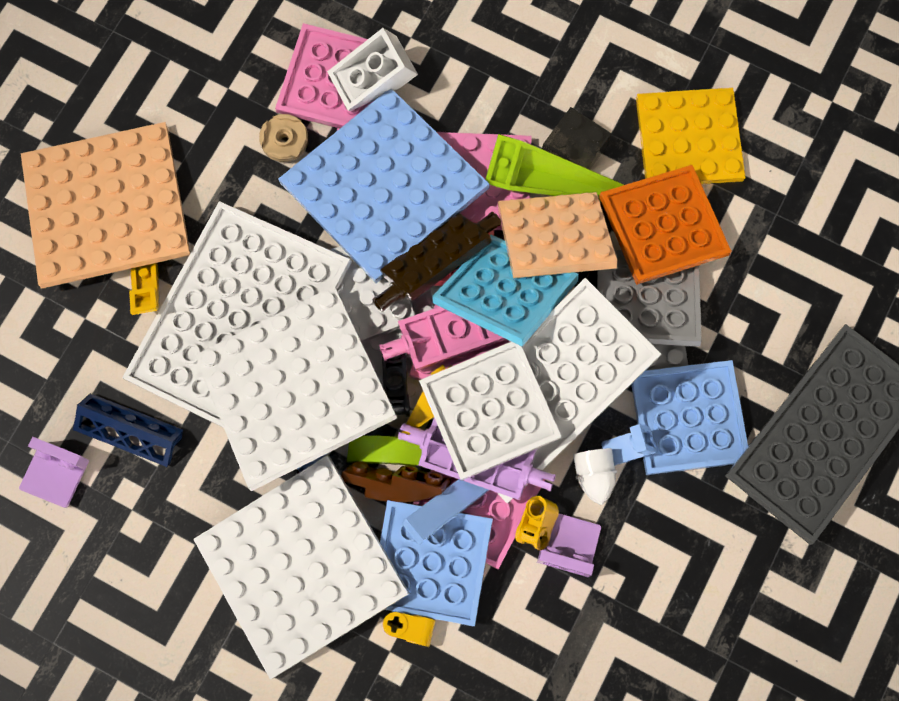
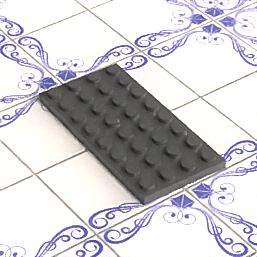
[725,324,899,545]

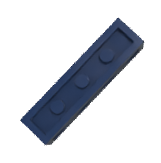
[73,393,183,467]

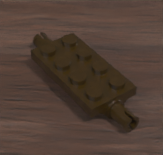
[372,212,502,312]

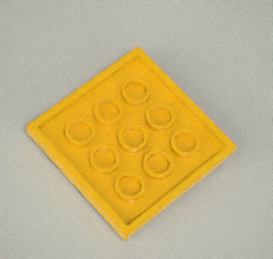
[636,88,745,184]

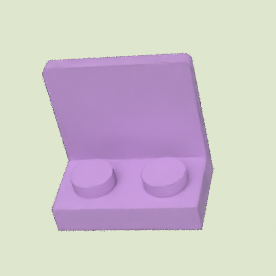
[19,437,89,508]
[537,514,601,577]

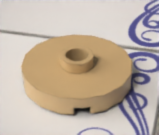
[259,114,308,162]

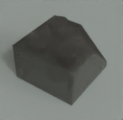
[542,107,612,170]

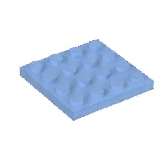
[631,360,748,475]
[380,500,493,626]

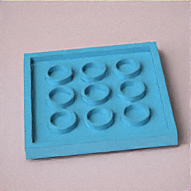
[433,235,579,346]

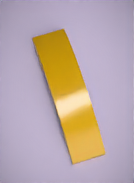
[129,263,159,315]

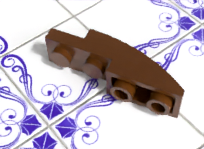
[342,462,451,502]

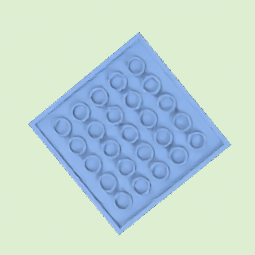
[278,89,490,283]

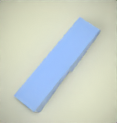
[402,479,489,545]

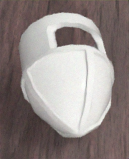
[573,448,617,505]

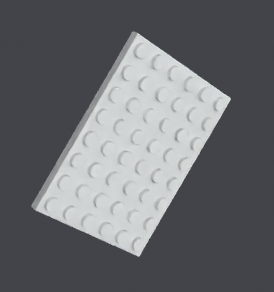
[122,201,352,428]

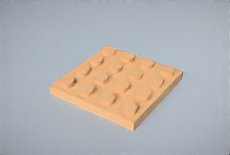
[498,192,617,278]

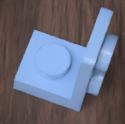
[602,424,657,466]

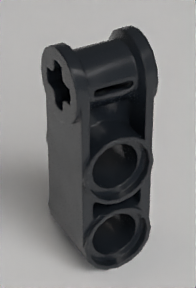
[382,341,410,417]

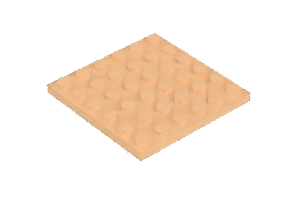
[21,122,190,288]

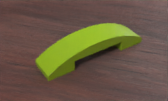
[347,436,428,469]

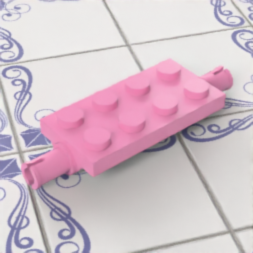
[379,307,506,371]

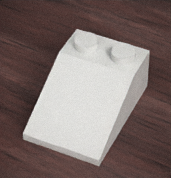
[327,28,418,111]

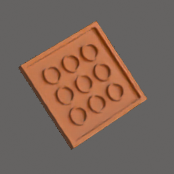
[599,165,732,285]

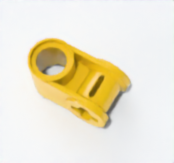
[515,496,559,551]
[382,612,436,647]

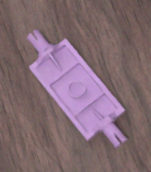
[398,417,556,500]

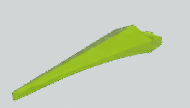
[485,134,624,202]

